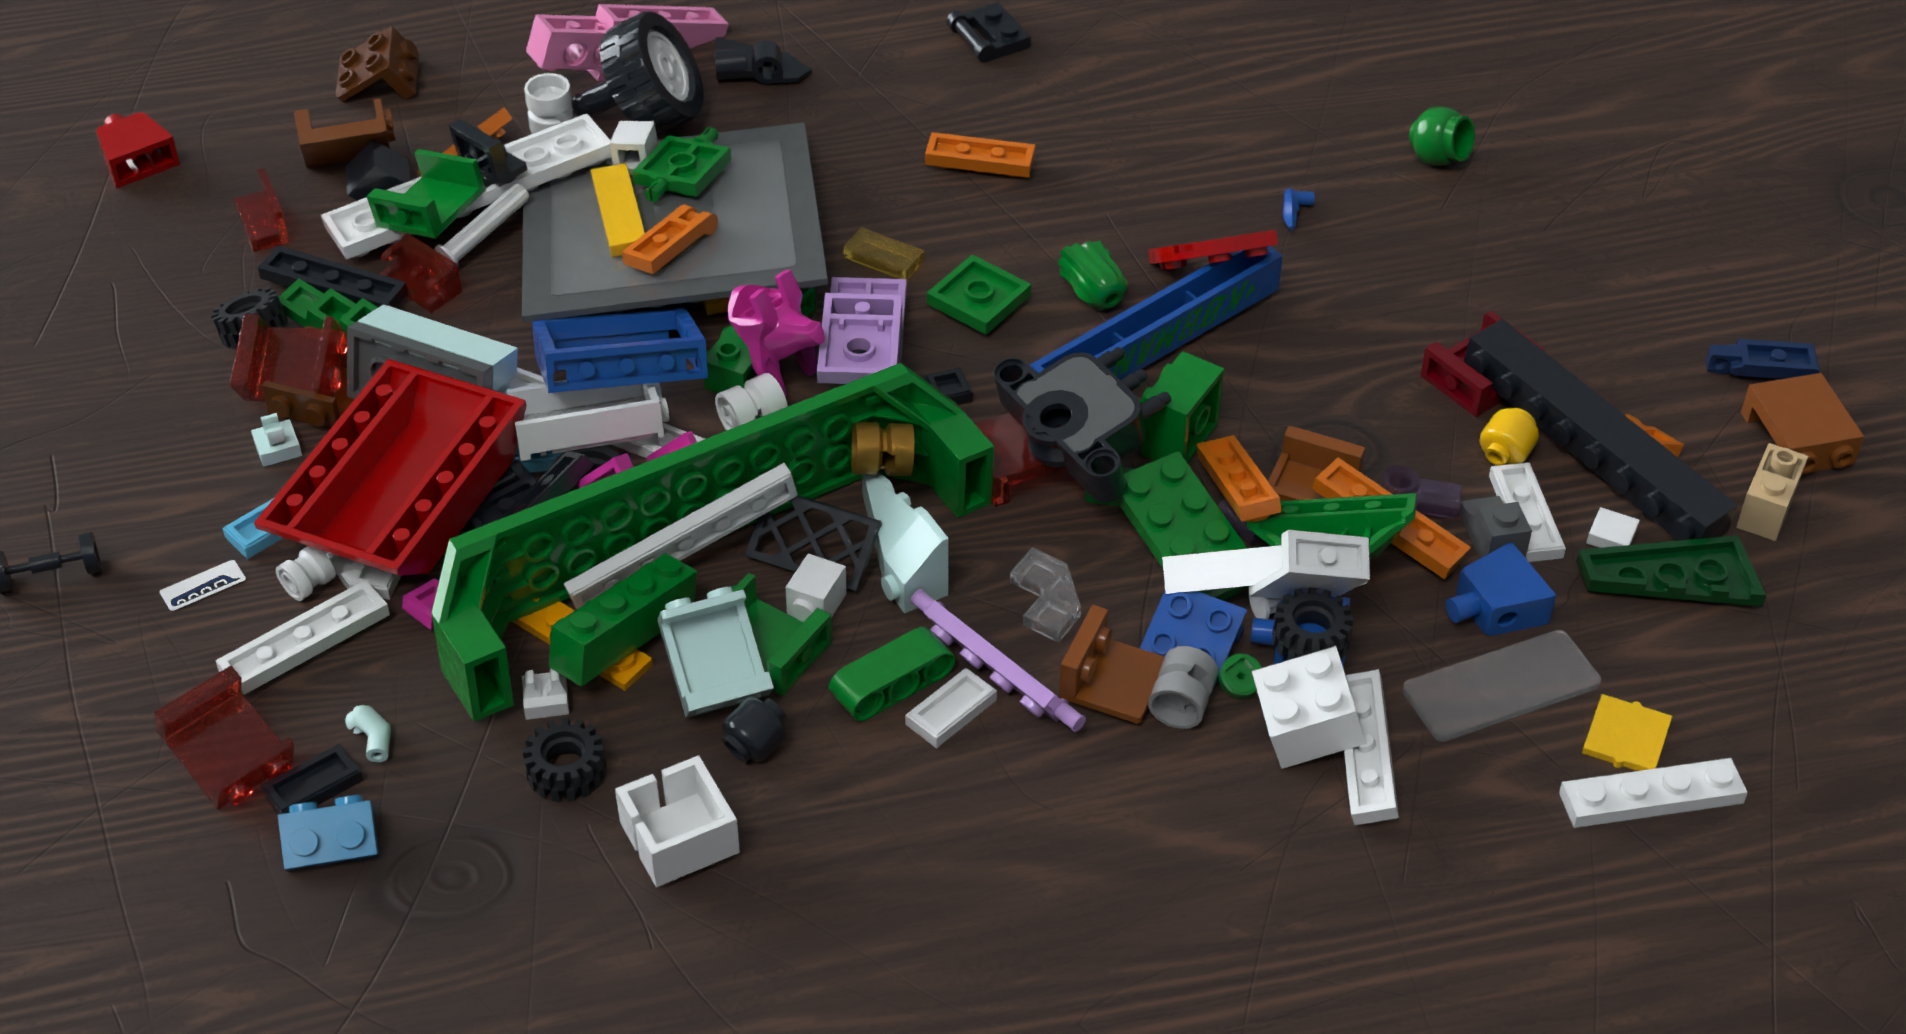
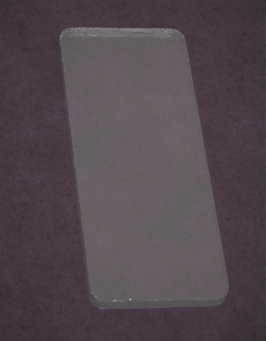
[1403,630,1601,742]

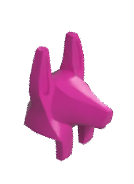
[728,269,825,397]

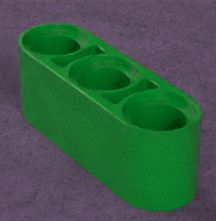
[829,626,956,721]

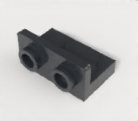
[448,119,528,186]

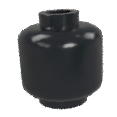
[721,697,787,763]

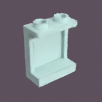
[657,587,774,718]

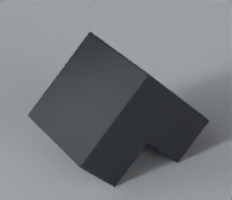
[345,139,411,201]

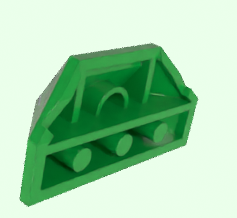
[1247,493,1417,559]

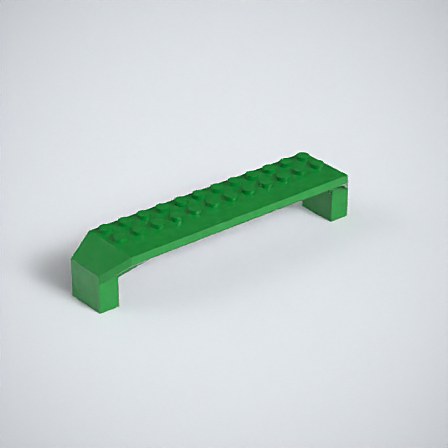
[432,363,994,722]

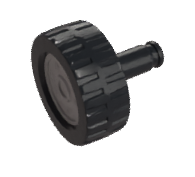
[572,11,704,134]

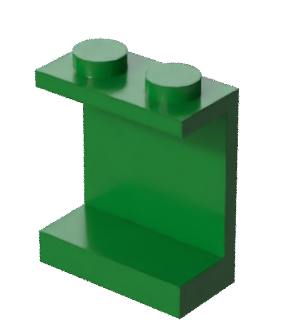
[366,149,486,238]
[731,573,833,696]

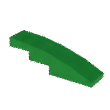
[279,278,378,335]

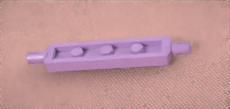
[910,589,1086,732]

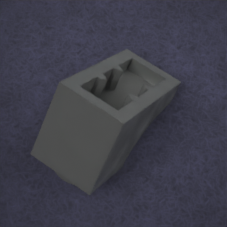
[1459,496,1532,559]

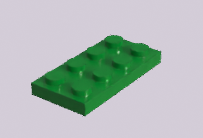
[1116,451,1249,600]

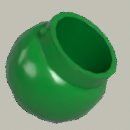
[1409,107,1475,166]

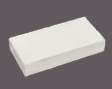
[905,668,997,748]

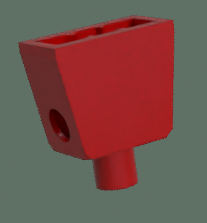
[96,112,180,188]

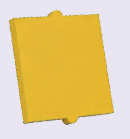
[1582,694,1672,771]

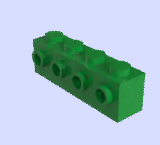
[704,287,816,393]
[549,553,697,687]

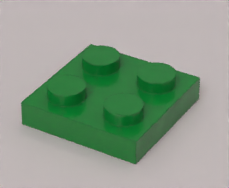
[927,254,1032,335]

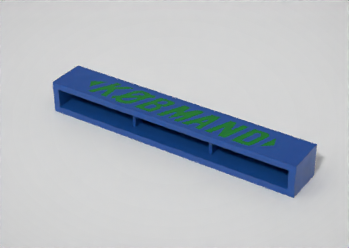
[1030,246,1283,380]

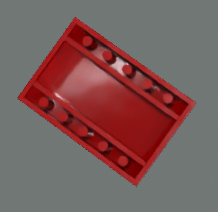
[254,359,527,575]

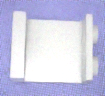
[1249,530,1370,599]

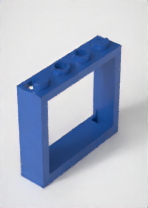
[532,307,708,393]

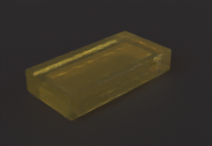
[843,227,925,281]

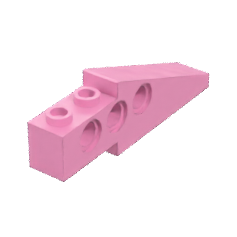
[526,4,729,81]

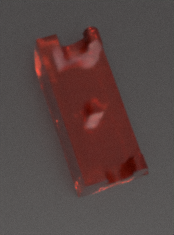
[380,233,462,313]

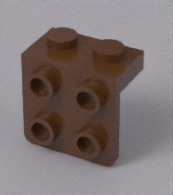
[336,26,419,102]

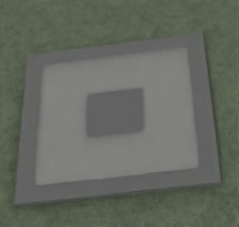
[522,122,828,322]

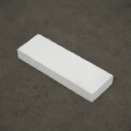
[1489,462,1566,562]

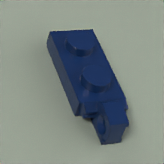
[1705,339,1820,379]

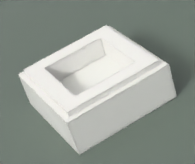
[1586,507,1640,548]

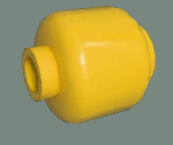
[1479,408,1539,466]

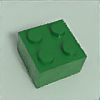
[1140,351,1224,463]

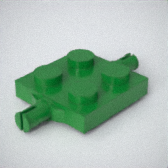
[632,127,732,202]

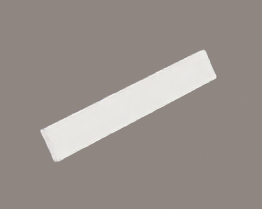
[564,463,798,610]

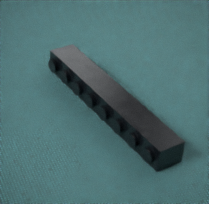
[1464,319,1738,541]

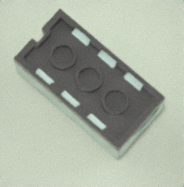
[347,304,518,399]

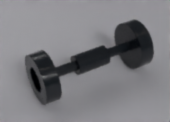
[0,532,102,594]

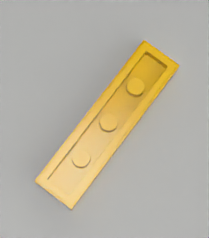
[591,163,645,257]

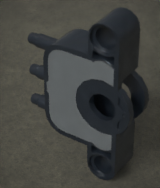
[993,347,1171,503]

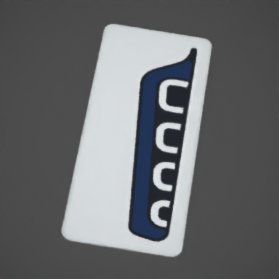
[159,560,246,611]

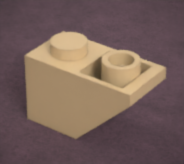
[1736,443,1809,541]

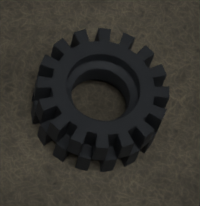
[211,288,288,349]
[1272,587,1354,661]
[523,718,606,802]

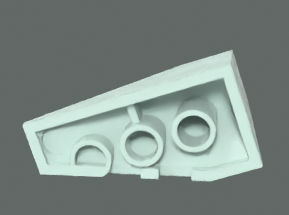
[862,472,948,614]

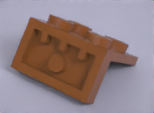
[1059,604,1165,724]

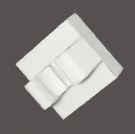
[522,668,569,720]

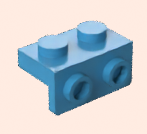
[278,795,379,871]

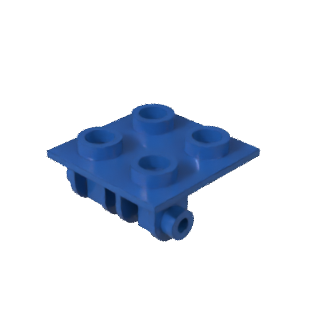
[1140,591,1247,687]

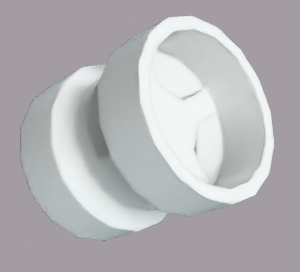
[276,546,336,601]

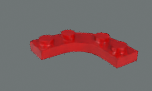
[1148,230,1278,270]

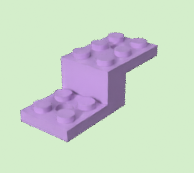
[817,277,907,384]

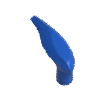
[1283,188,1315,231]

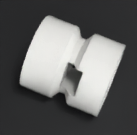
[524,73,574,134]
[715,373,788,431]

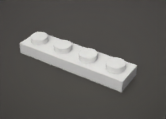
[216,580,390,697]
[1344,669,1399,825]
[1559,758,1748,828]

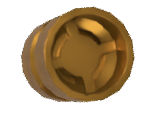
[851,422,915,476]

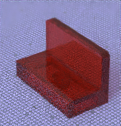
[234,168,290,252]

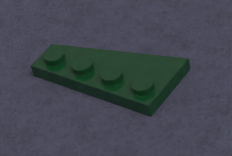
[1576,535,1766,607]

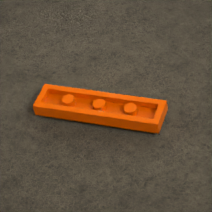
[1196,435,1282,522]
[1312,457,1471,580]

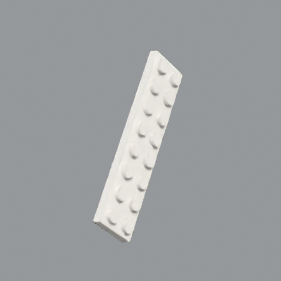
[321,113,611,260]

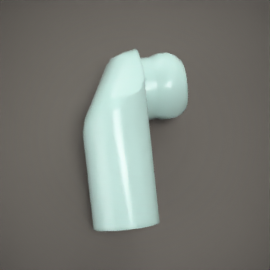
[345,705,391,763]

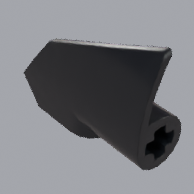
[715,37,812,84]

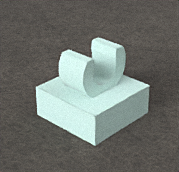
[251,413,302,467]

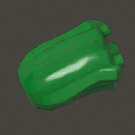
[1058,240,1128,310]

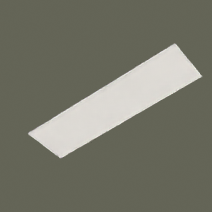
[1162,545,1282,594]

